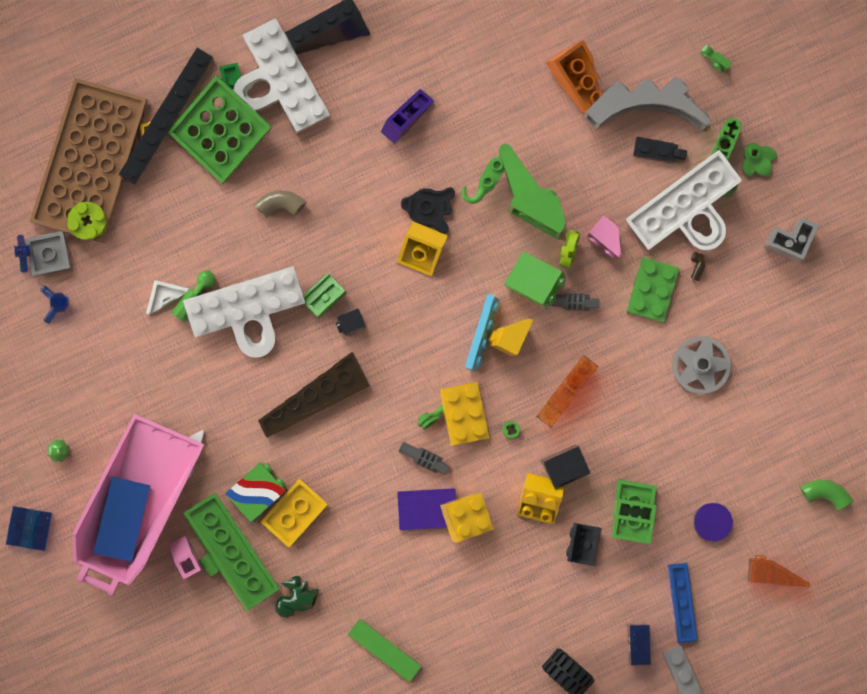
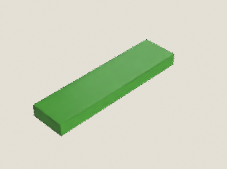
[348,619,421,682]

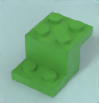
[611,480,657,544]

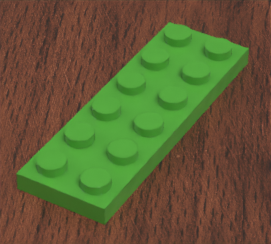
[182,493,279,612]

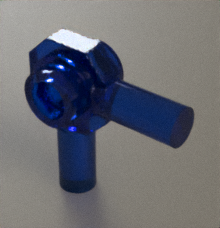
[14,235,31,273]
[40,286,69,324]

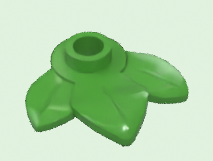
[742,143,778,177]

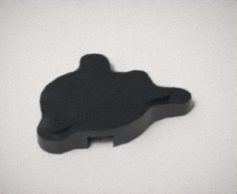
[401,187,455,234]

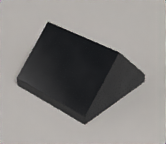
[540,444,591,489]

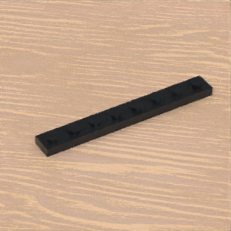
[118,47,213,185]

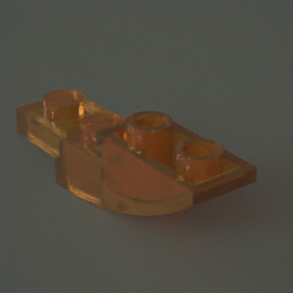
[536,355,599,428]

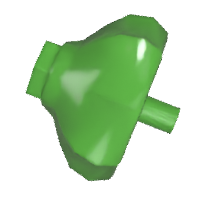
[47,439,70,462]

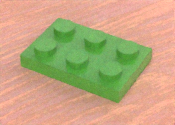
[626,257,679,323]

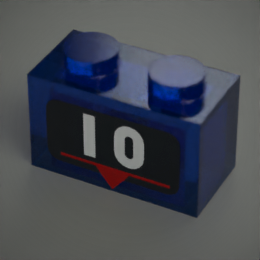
[627,623,651,665]

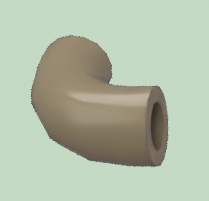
[253,190,307,217]

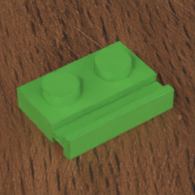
[303,273,347,319]

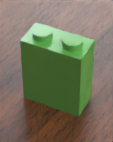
[504,251,566,309]

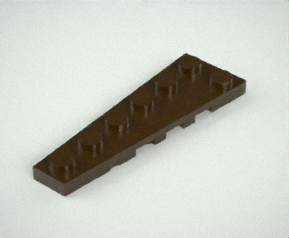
[258,352,370,438]

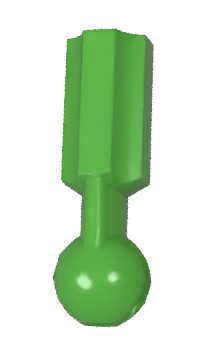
[171,270,216,323]

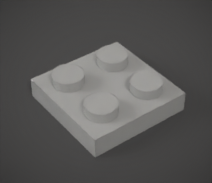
[26,231,72,277]

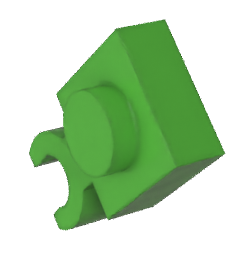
[700,45,732,74]

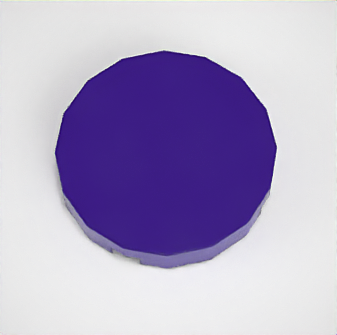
[694,503,733,542]

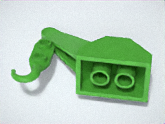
[462,144,566,239]

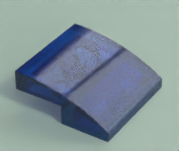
[5,506,52,551]

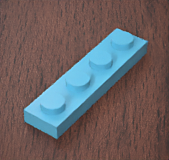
[465,294,500,372]

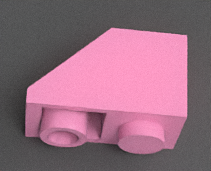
[587,215,621,260]
[169,535,204,580]

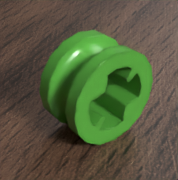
[503,421,520,439]

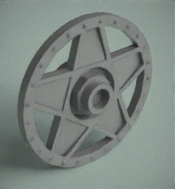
[673,336,731,394]

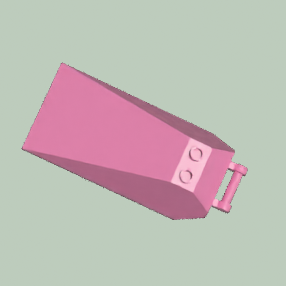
[72,414,205,597]

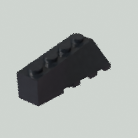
[285,0,370,55]

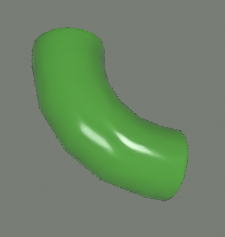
[800,479,853,510]

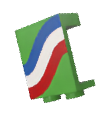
[225,462,287,522]

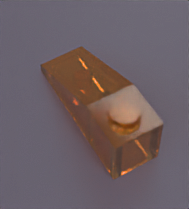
[748,555,810,587]

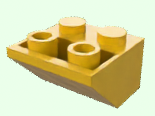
[517,473,564,524]

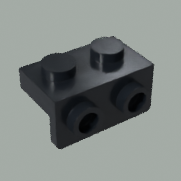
[566,523,602,566]

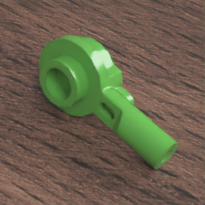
[417,405,444,430]

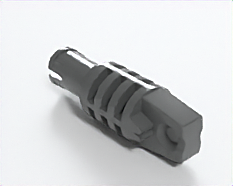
[549,293,600,311]
[398,442,450,474]

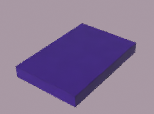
[397,488,456,530]

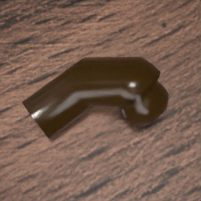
[691,252,705,281]

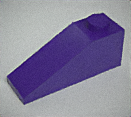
[381,89,434,144]

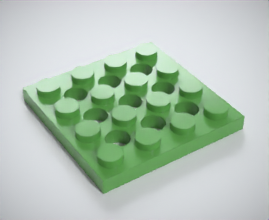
[168,75,273,184]

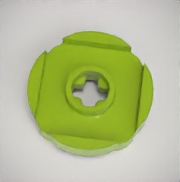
[67,202,107,241]
[560,229,580,269]

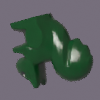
[275,576,319,618]

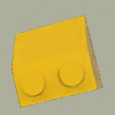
[397,222,448,277]
[489,319,533,356]

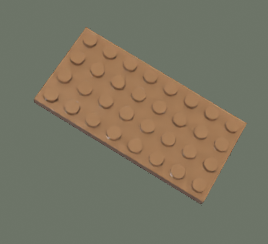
[30,78,148,243]

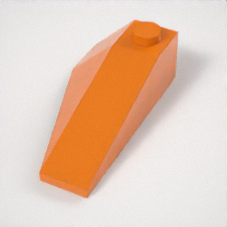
[545,40,603,114]

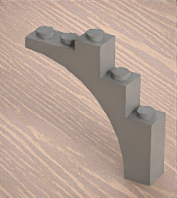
[583,76,711,131]

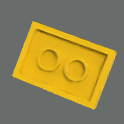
[439,382,489,446]
[261,479,328,548]

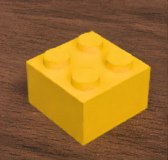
[440,492,494,542]

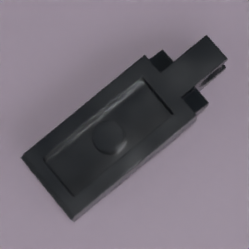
[633,137,687,163]

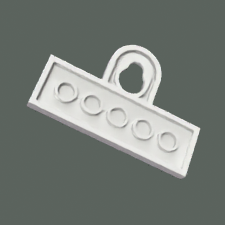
[234,18,330,134]
[625,150,742,250]
[183,266,305,357]

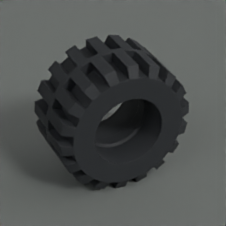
[542,648,595,694]

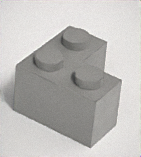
[764,218,819,263]

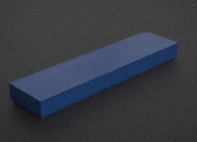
[667,563,698,643]

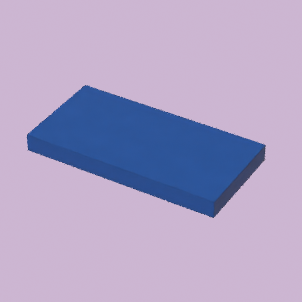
[93,476,150,562]

